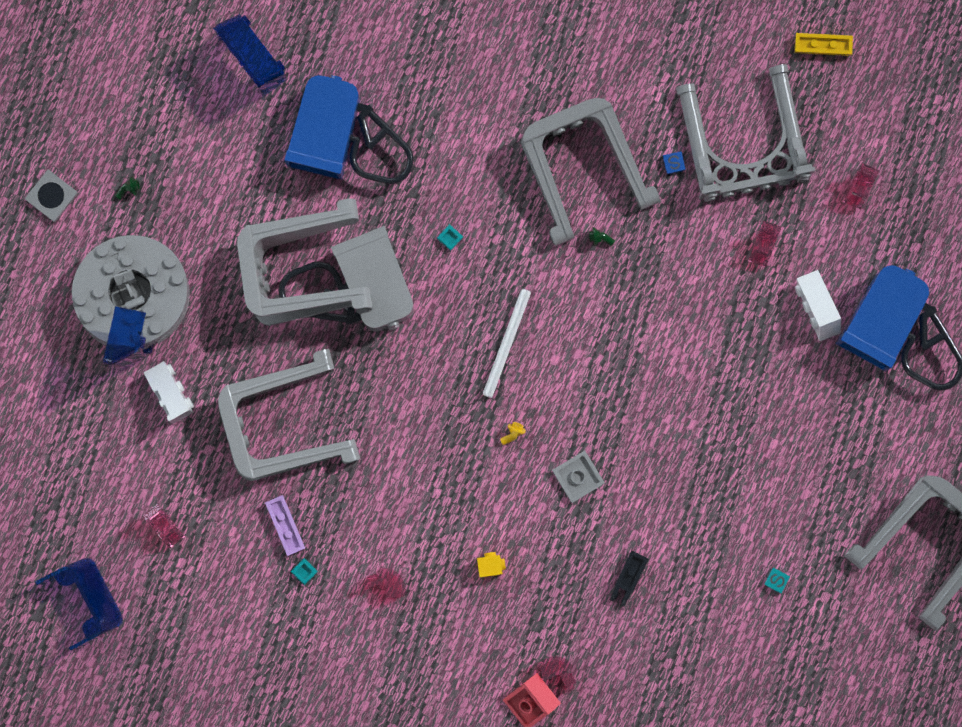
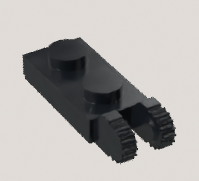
[609,550,649,607]

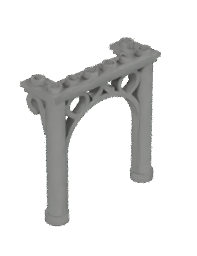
[676,64,815,202]

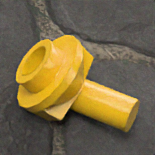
[500,422,526,445]

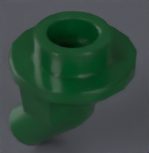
[115,176,140,200]
[589,227,615,246]

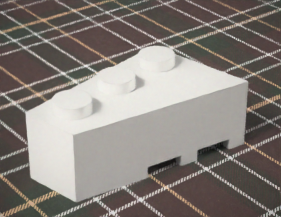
[795,270,841,341]
[144,361,194,424]

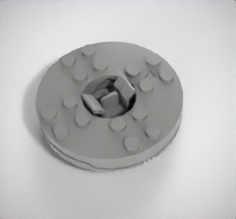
[72,235,190,351]

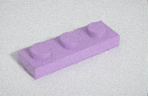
[265,495,306,556]

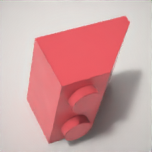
[503,673,561,727]

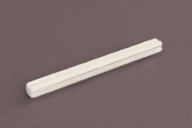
[483,289,531,398]

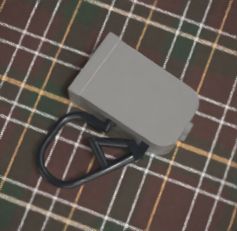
[278,226,414,332]

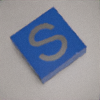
[662,151,686,175]

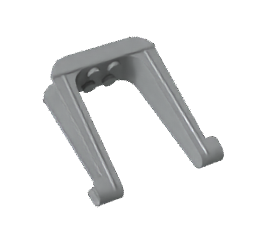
[521,98,661,246]
[237,199,373,326]
[218,349,361,481]
[844,475,962,631]

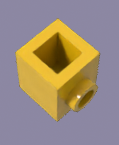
[477,552,506,578]

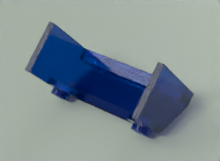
[213,14,287,97]
[103,306,153,371]
[35,558,123,651]

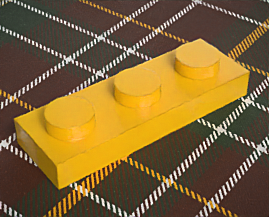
[794,33,853,56]

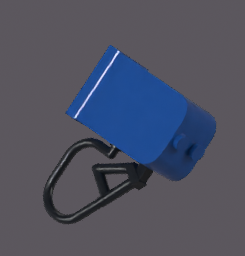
[284,75,414,184]
[836,265,962,391]

